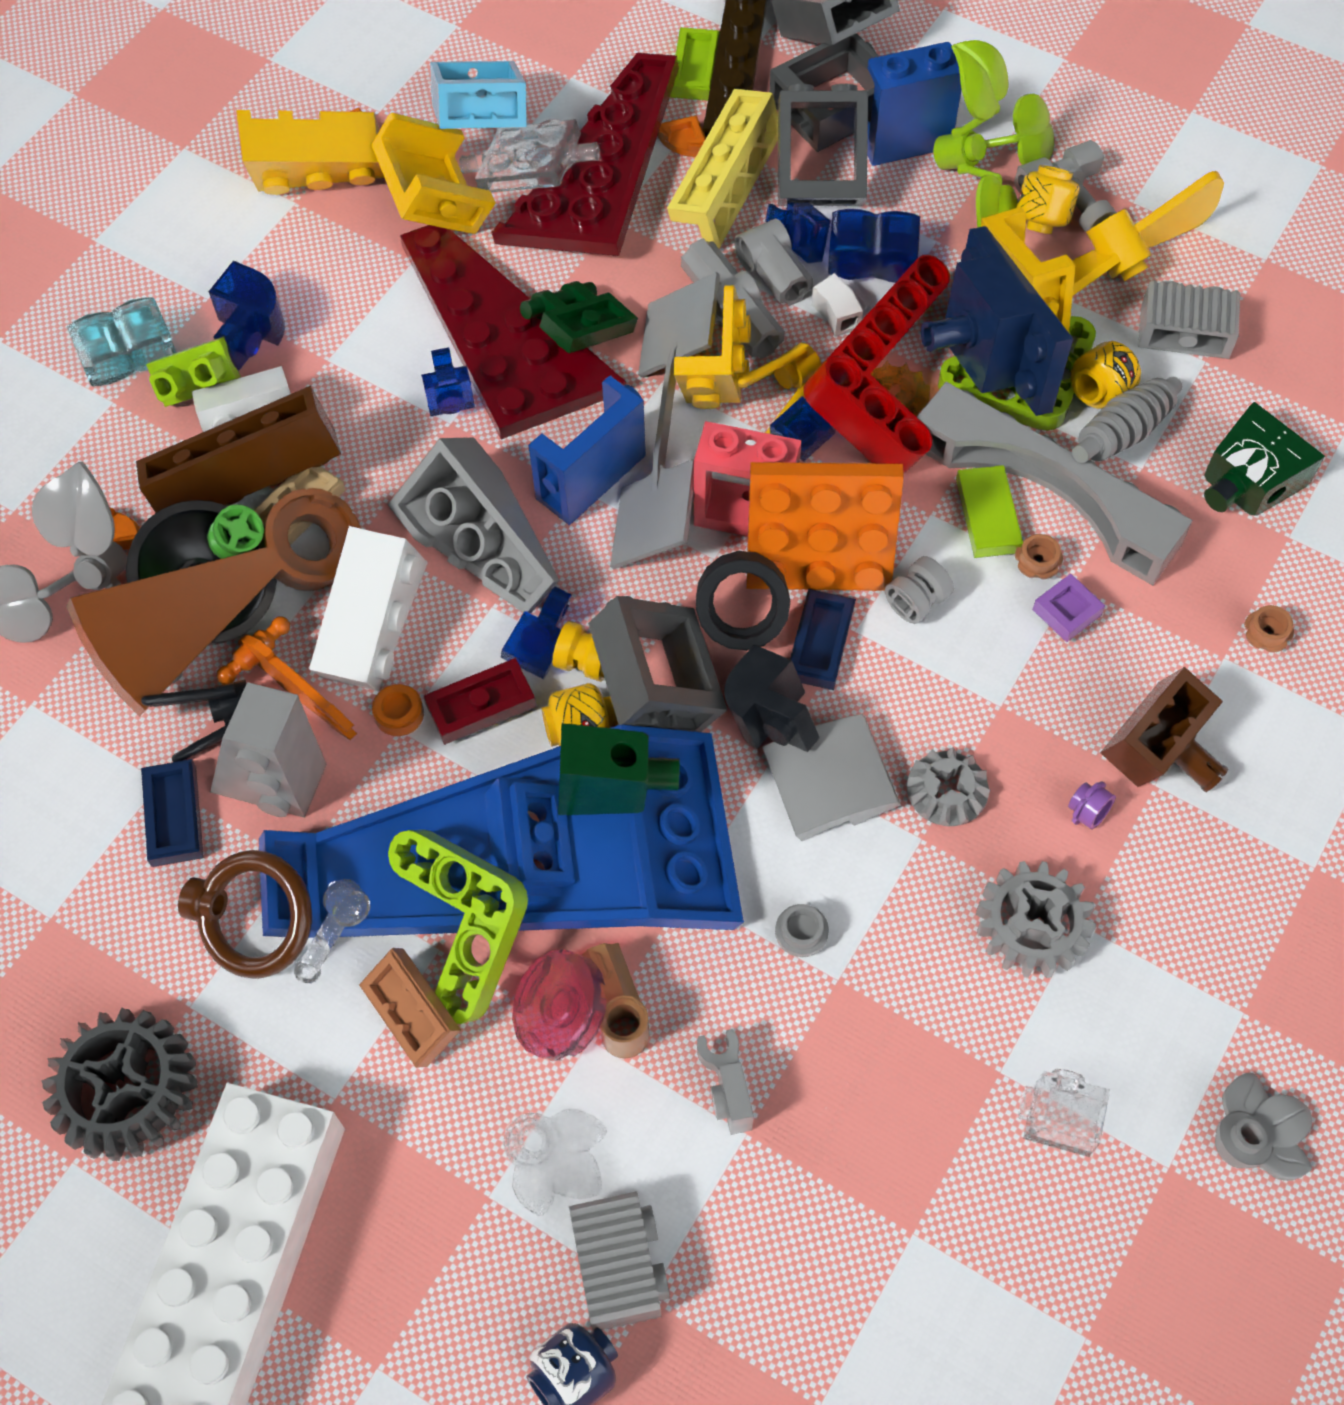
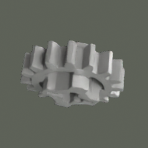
[976,861,1096,978]

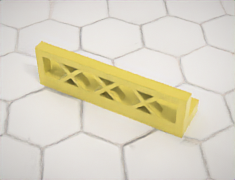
[667,89,778,249]

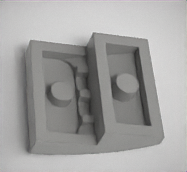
[763,714,901,841]

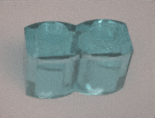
[67,297,176,386]

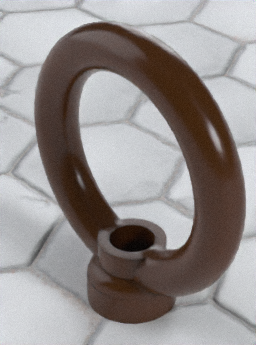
[178,850,312,979]

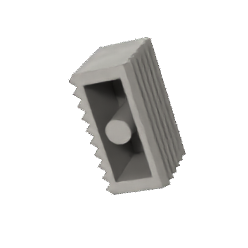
[1138,280,1240,359]
[569,1191,670,1330]

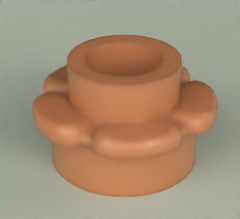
[1015,534,1063,579]
[1244,605,1294,652]

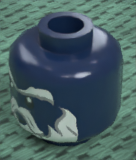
[526,1323,618,1405]

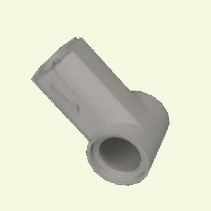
[734,218,813,306]

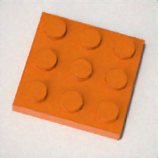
[746,462,904,591]

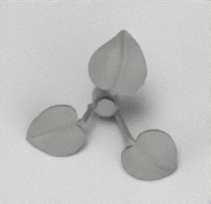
[0,462,183,683]

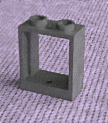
[769,33,879,152]
[778,84,868,206]
[588,596,728,732]

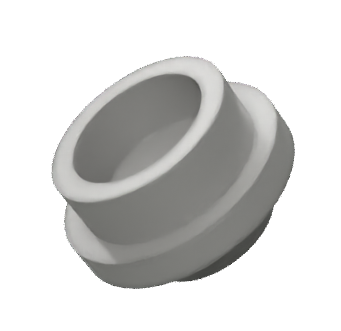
[775,904,829,957]

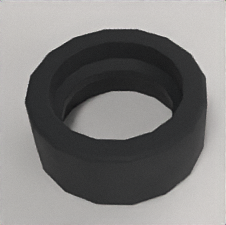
[696,551,791,651]

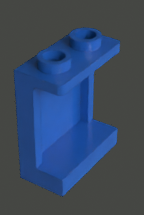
[867,42,962,166]
[528,376,646,526]

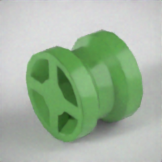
[207,504,264,559]

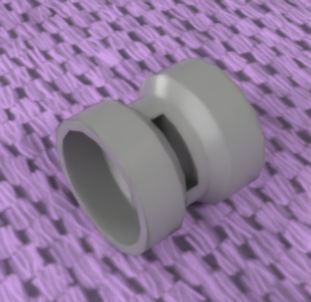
[885,556,954,624]

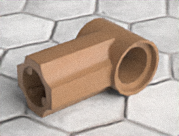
[575,943,650,1059]

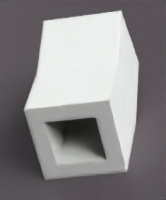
[811,273,863,336]

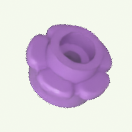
[1068,781,1116,830]

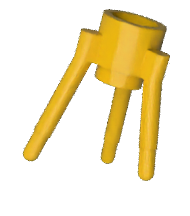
[738,342,821,435]

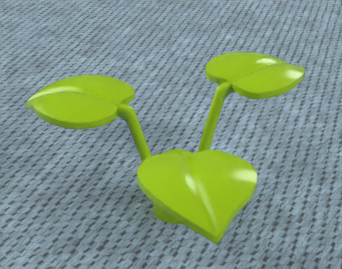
[933,40,1054,227]

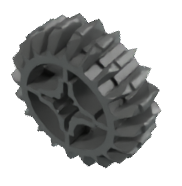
[41,1008,198,1161]

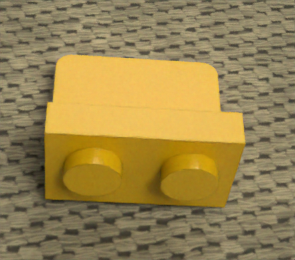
[674,285,751,409]

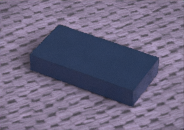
[790,589,856,690]
[141,759,204,867]

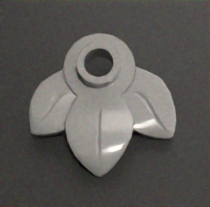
[1215,1073,1312,1181]

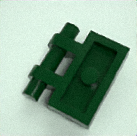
[520,281,638,354]

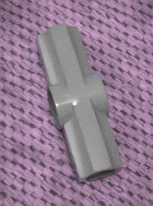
[681,238,785,359]

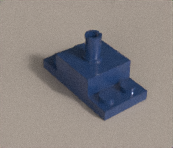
[921,226,1073,416]

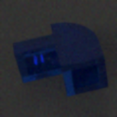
[208,260,285,372]

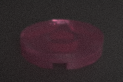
[512,949,606,1061]

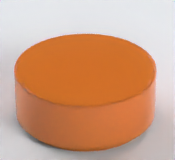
[372,684,424,736]

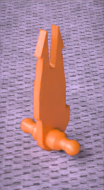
[216,616,357,740]

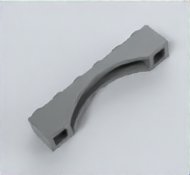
[917,382,1193,586]

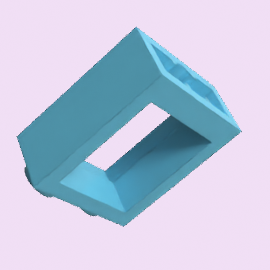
[430,61,527,129]

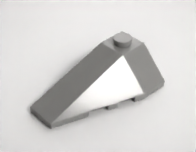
[388,437,560,614]

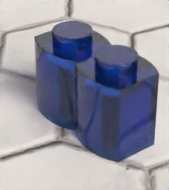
[828,209,920,283]

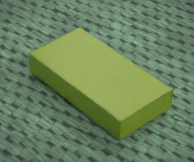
[670,27,720,101]
[956,465,1023,558]

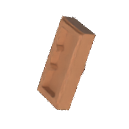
[359,948,461,1068]

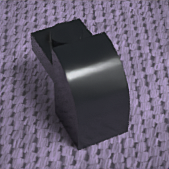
[724,645,820,752]

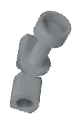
[1014,140,1117,232]

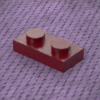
[423,658,537,745]

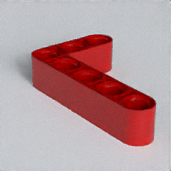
[804,255,950,474]

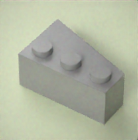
[210,682,327,818]

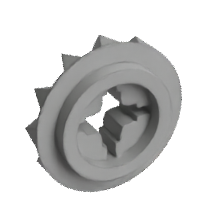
[907,747,990,826]

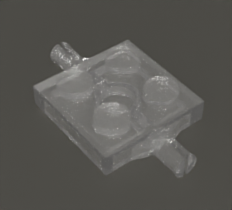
[459,119,600,193]

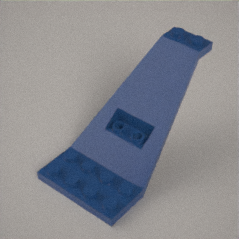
[259,724,744,938]

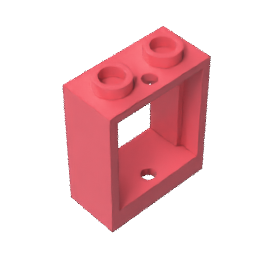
[694,421,802,537]

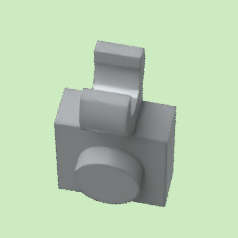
[697,1029,754,1135]

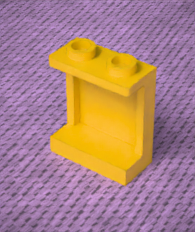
[371,113,496,234]
[981,207,1076,332]

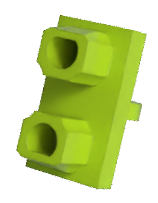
[146,336,241,407]

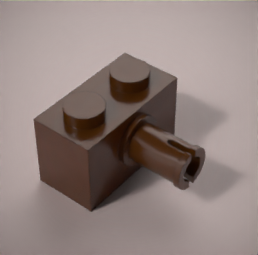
[1100,667,1229,792]

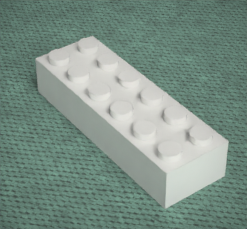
[101,1083,345,1405]

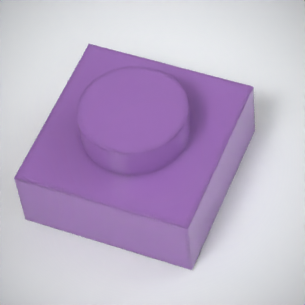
[1032,573,1105,642]

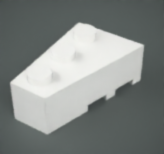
[309,526,428,691]

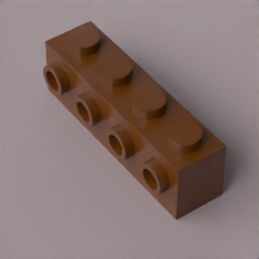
[136,385,341,513]

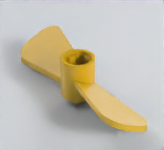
[1072,171,1224,296]

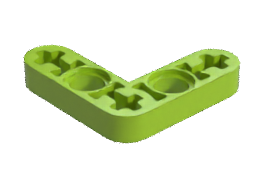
[938,316,1096,431]
[388,829,528,1024]

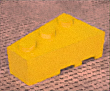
[236,110,385,195]

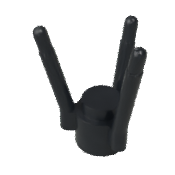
[141,680,247,762]

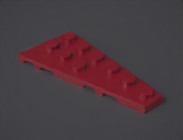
[491,53,679,256]
[400,225,626,439]

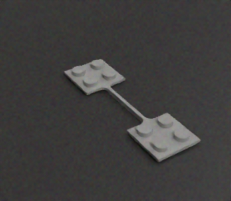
[610,272,720,569]

